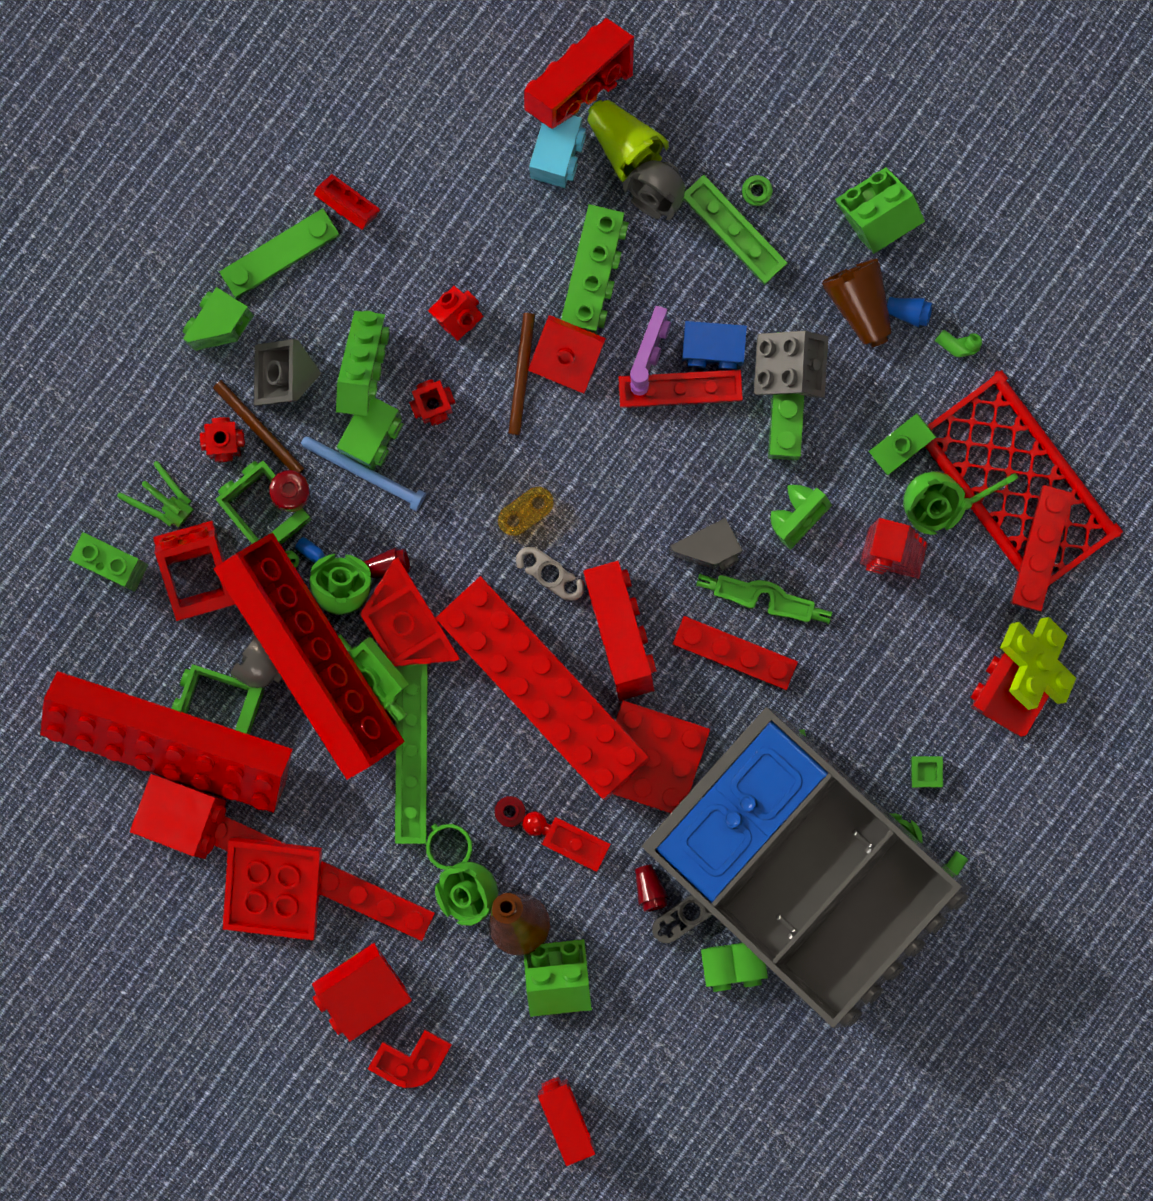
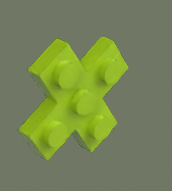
[1000,617,1077,710]

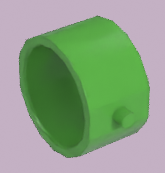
[426,824,473,870]

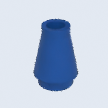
[887,297,933,328]

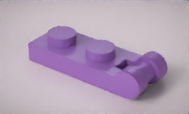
[630,306,671,395]

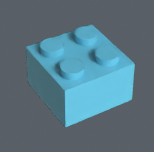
[529,115,586,188]

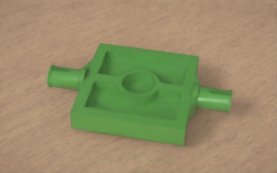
[338,634,409,724]

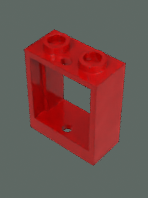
[154,527,235,621]
[538,1077,595,1166]

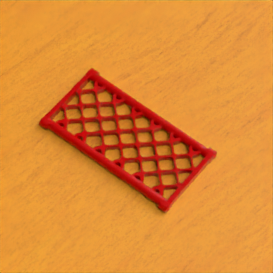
[925,370,1123,586]

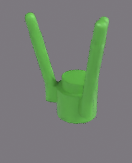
[117,461,194,528]

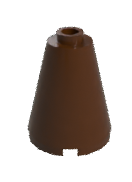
[822,258,892,348]
[489,893,551,956]

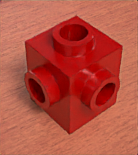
[427,286,484,341]
[409,379,455,426]
[200,417,245,462]

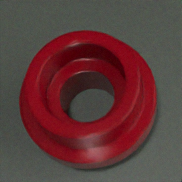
[495,796,526,827]

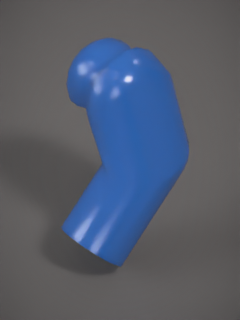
[295,537,325,572]

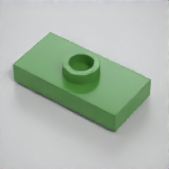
[869,413,936,475]

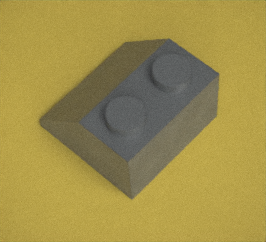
[669,517,743,571]

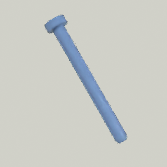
[301,437,426,512]

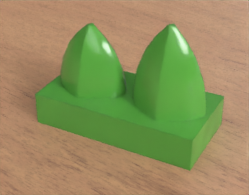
[771,485,832,550]

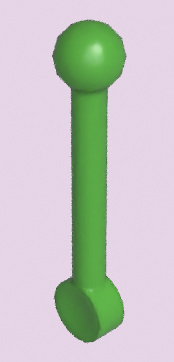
[964,473,1019,510]

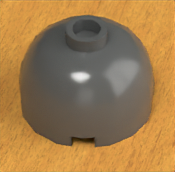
[623,160,685,220]
[231,637,283,688]

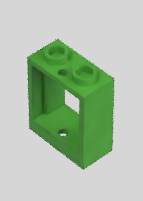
[215,461,312,545]
[69,532,149,592]
[171,664,265,735]

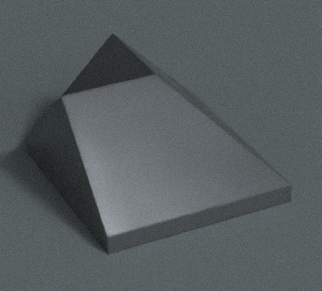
[254,339,321,406]

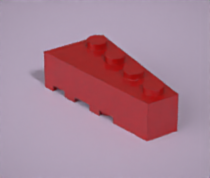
[524,18,634,129]
[860,518,928,579]
[583,560,657,701]

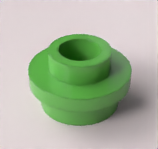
[742,175,773,206]

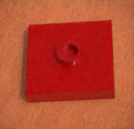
[528,315,606,394]

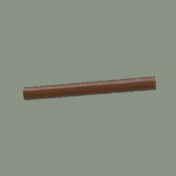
[508,313,535,435]
[213,380,305,473]

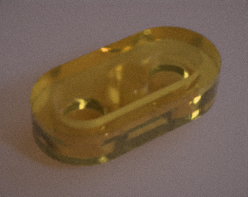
[498,487,554,536]

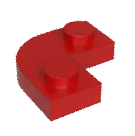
[368,1029,452,1088]

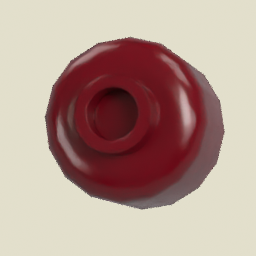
[269,470,310,512]

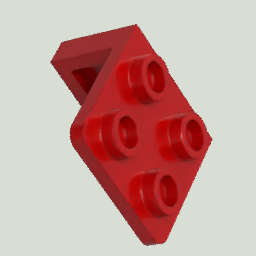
[970,652,1049,737]

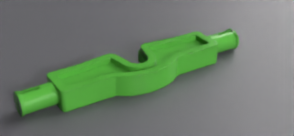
[696,574,832,624]

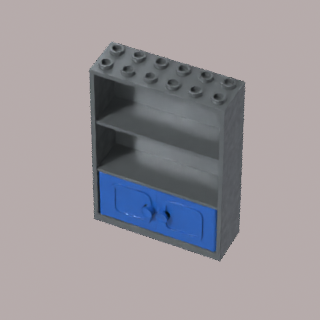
[641,707,970,1028]

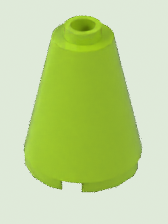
[587,100,669,182]

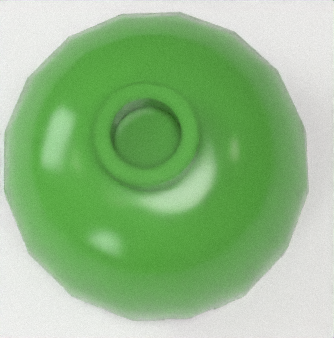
[903,471,967,535]
[309,554,371,615]
[435,862,499,926]

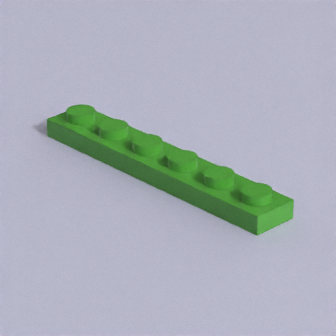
[395,664,428,844]

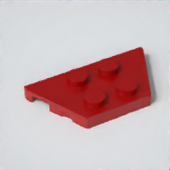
[360,557,460,666]

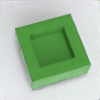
[911,756,943,788]

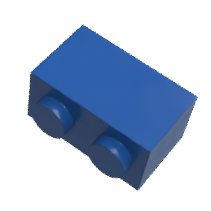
[682,321,747,370]

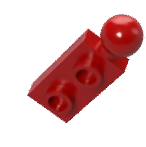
[522,811,611,872]

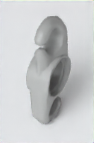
[516,547,585,601]

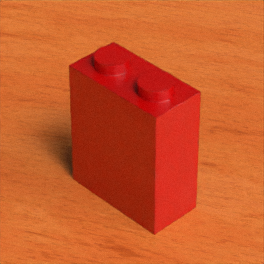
[130,774,227,859]
[312,943,412,1042]

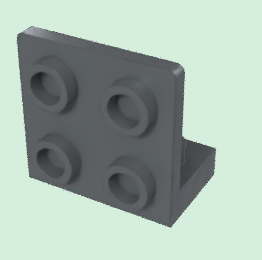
[754,331,829,398]

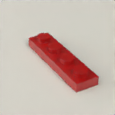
[618,370,743,408]
[1010,485,1073,612]
[672,616,798,690]

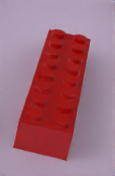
[213,532,405,780]
[435,576,651,801]
[40,671,293,813]

